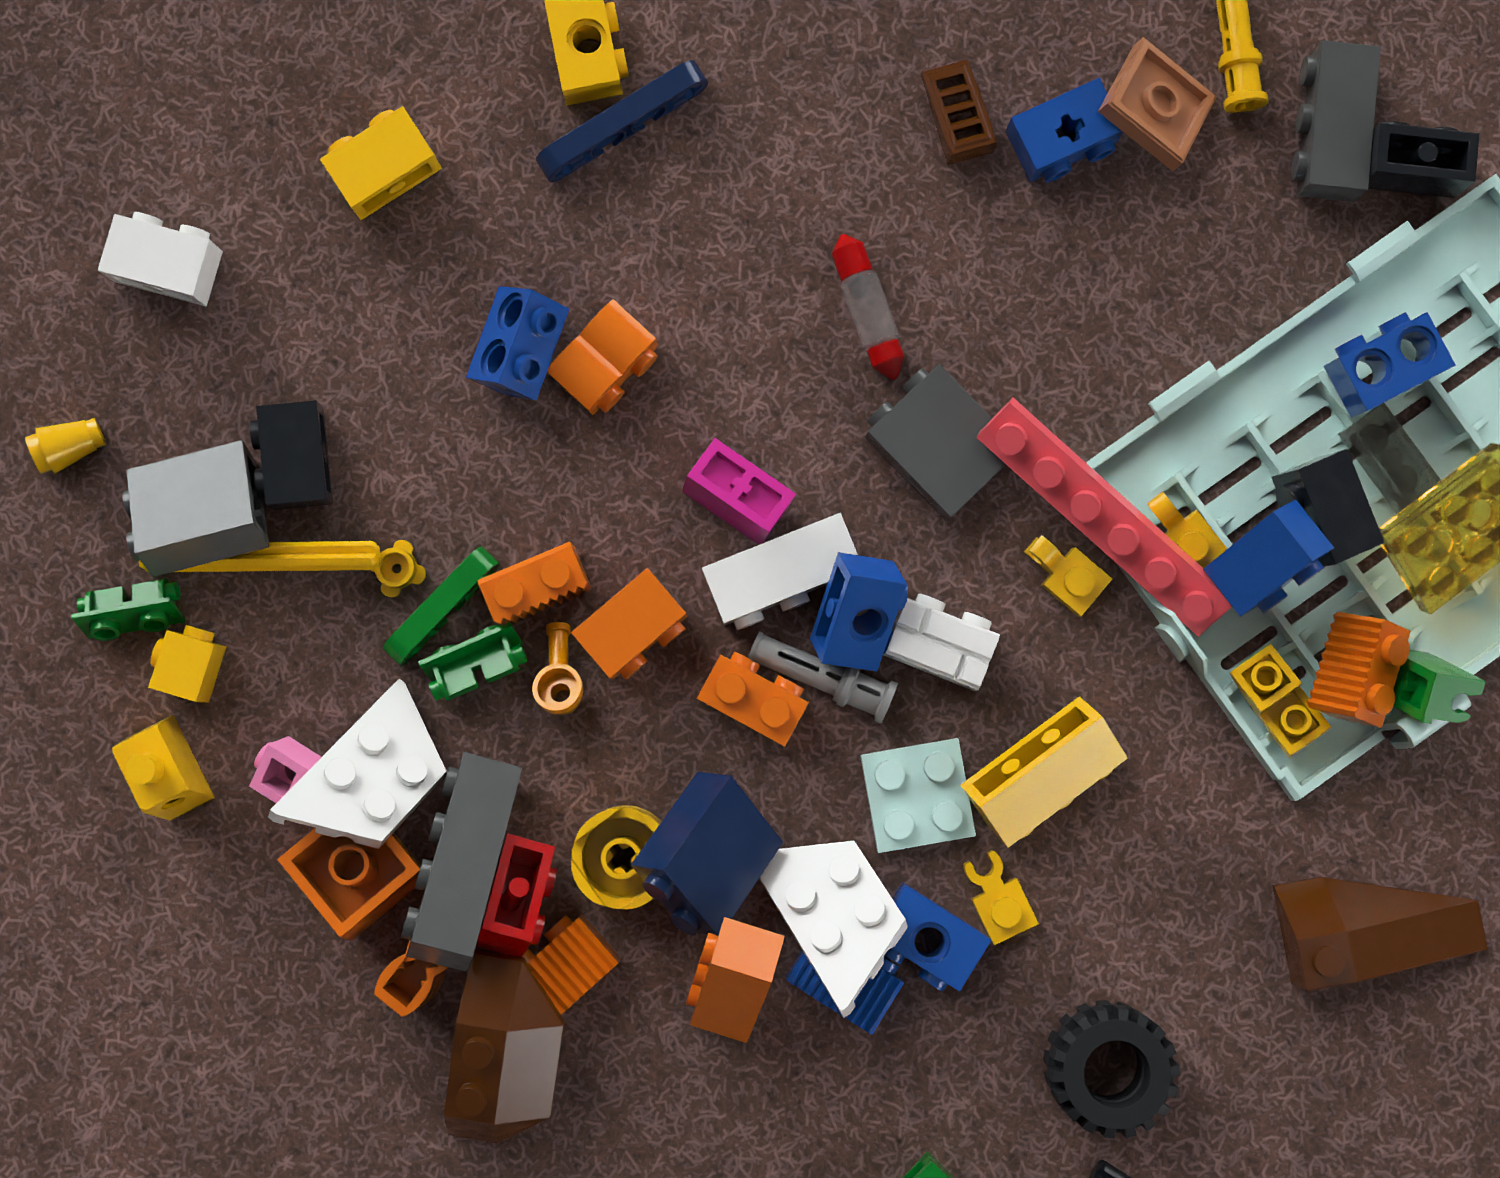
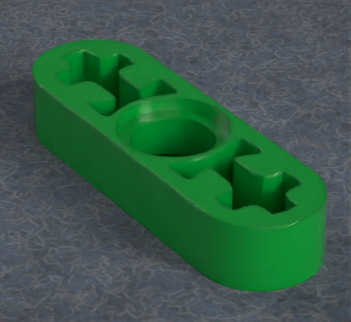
[382,546,500,667]

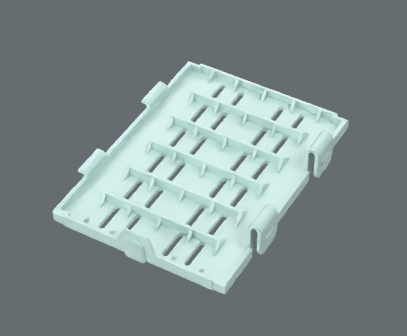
[1086,174,1500,801]

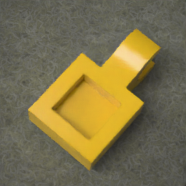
[1147,491,1228,568]
[1024,535,1112,617]

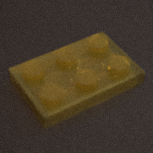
[1379,443,1500,614]

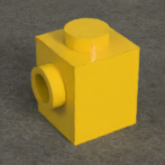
[148,625,227,703]

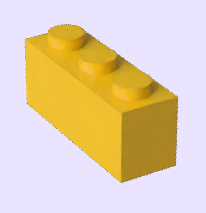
[960,696,1128,848]

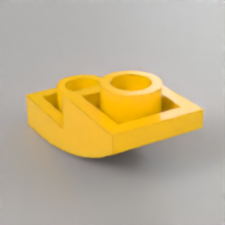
[1229,643,1331,758]

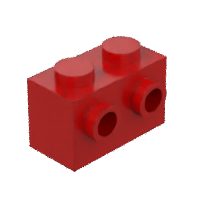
[476,833,557,957]

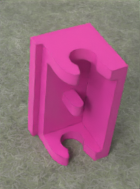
[682,438,796,545]

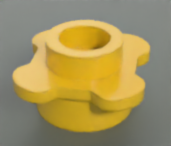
[371,540,426,597]

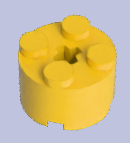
[571,805,662,909]

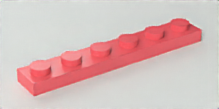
[976,397,1232,637]

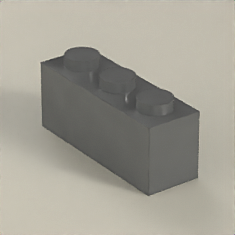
[1291,40,1381,202]

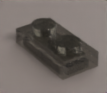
[1338,403,1443,514]

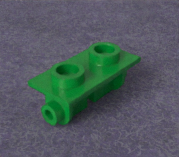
[71,578,185,641]
[418,622,528,702]

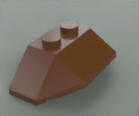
[444,949,565,1143]

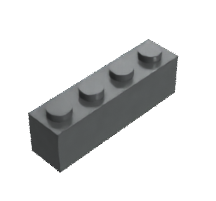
[401,752,522,972]

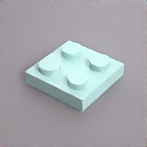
[860,738,976,853]

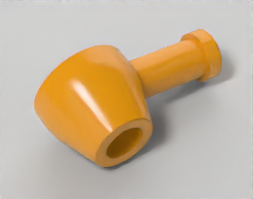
[532,622,584,715]

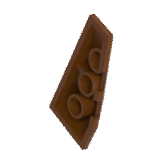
[1272,877,1488,991]

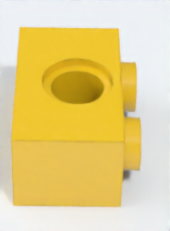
[544,0,629,105]

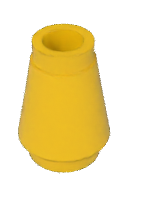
[25,418,106,474]

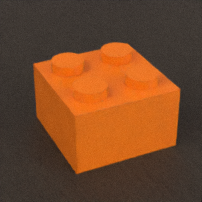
[277,828,421,941]

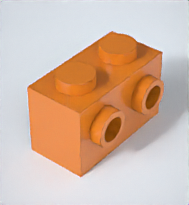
[571,568,688,680]
[696,651,809,747]

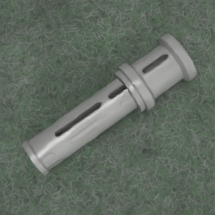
[748,631,898,724]

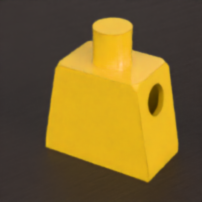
[112,715,215,821]

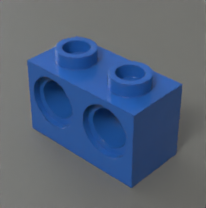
[466,286,569,401]
[1323,312,1456,418]

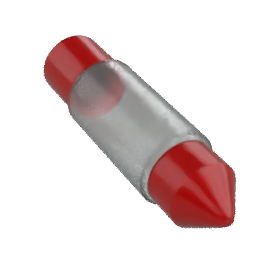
[831,234,905,380]

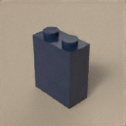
[631,772,783,936]

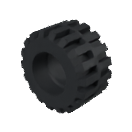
[1043,1000,1180,1139]

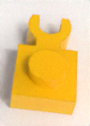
[964,850,1039,945]

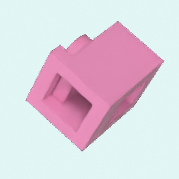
[249,736,321,803]

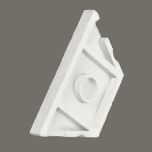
[268,679,446,849]
[759,841,908,1018]

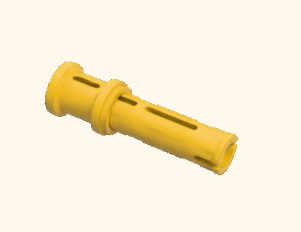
[1216,0,1269,113]

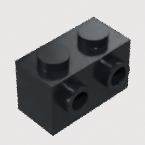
[1368,121,1480,198]
[250,400,333,510]
[1271,449,1385,567]

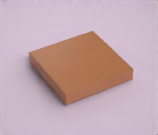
[1098,37,1217,171]

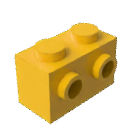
[320,106,442,220]

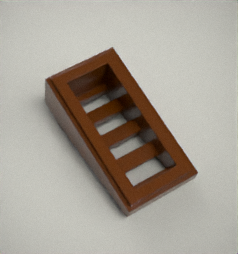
[921,59,997,165]

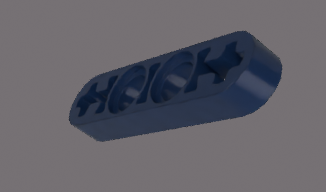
[536,60,708,182]

